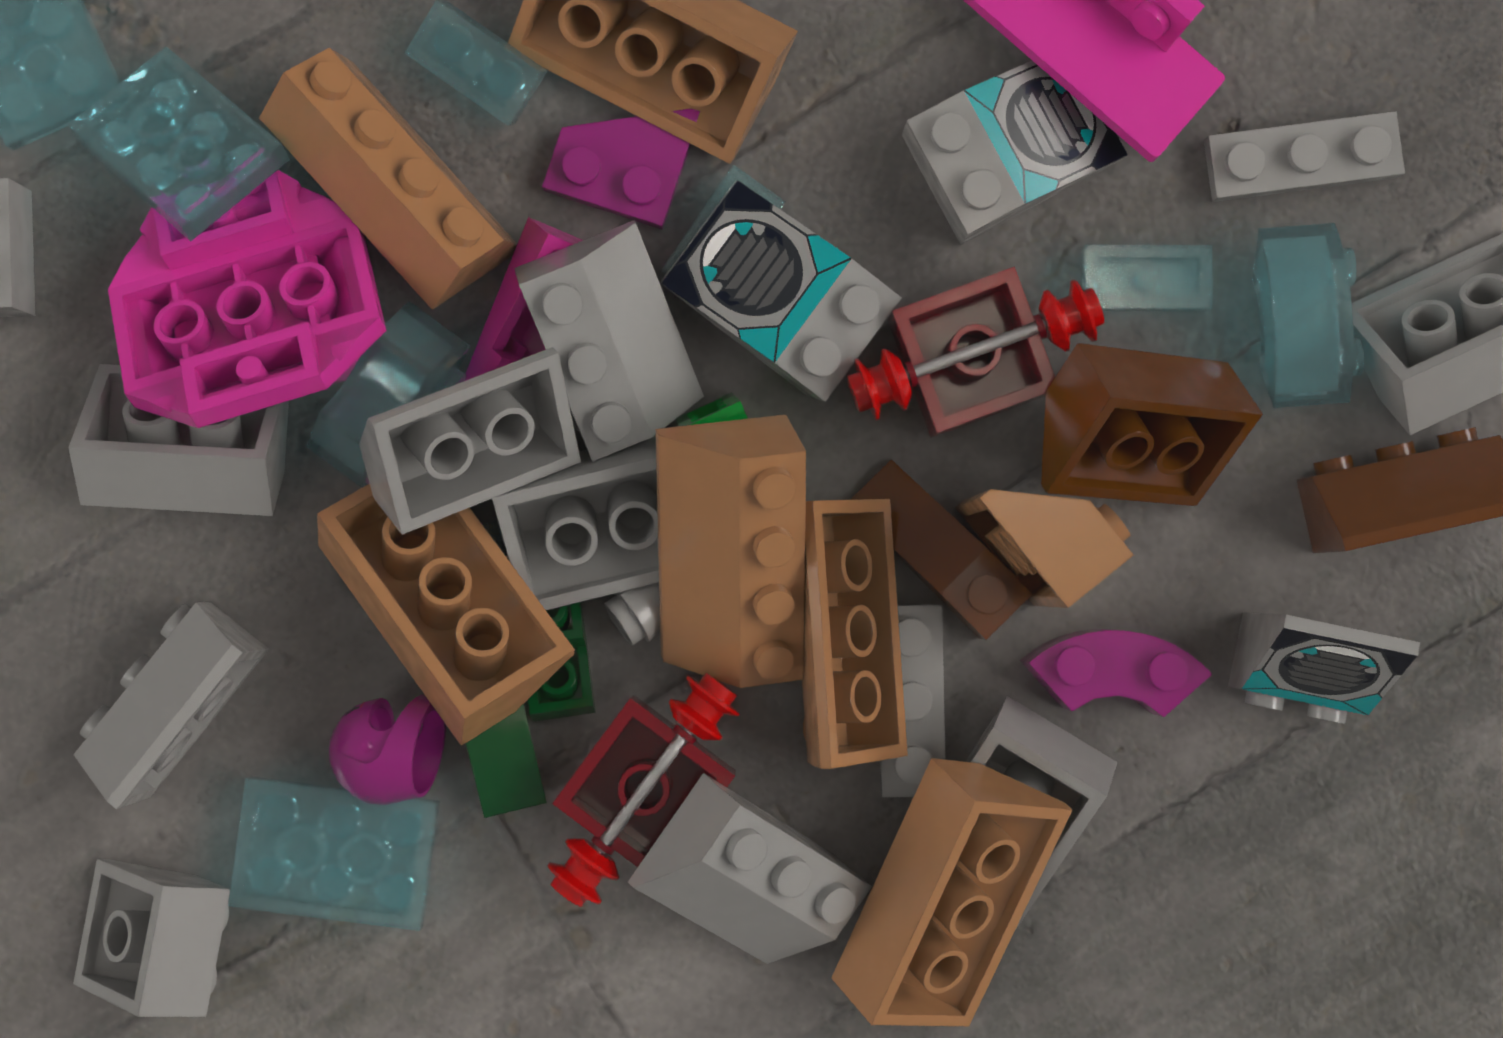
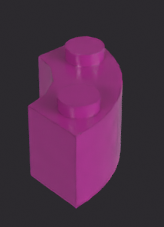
[1020,629,1212,717]

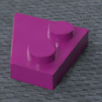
[542,108,700,230]

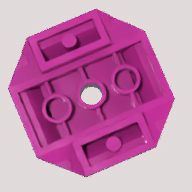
[108,168,387,428]

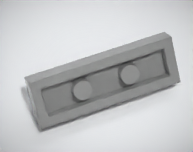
[1204,111,1405,202]
[880,605,945,797]

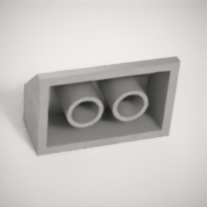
[514,220,704,462]
[1339,233,1503,435]
[359,347,581,535]
[68,364,289,516]
[492,435,659,610]
[74,602,269,809]
[628,773,872,964]

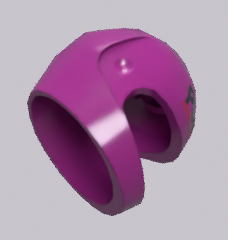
[329,694,446,805]

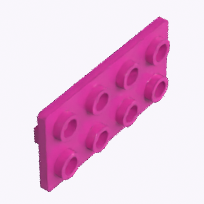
[963,0,1225,162]

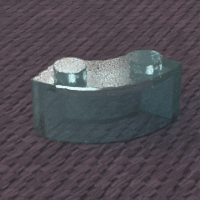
[1253,223,1364,408]
[306,301,470,488]

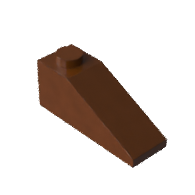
[850,459,1033,640]

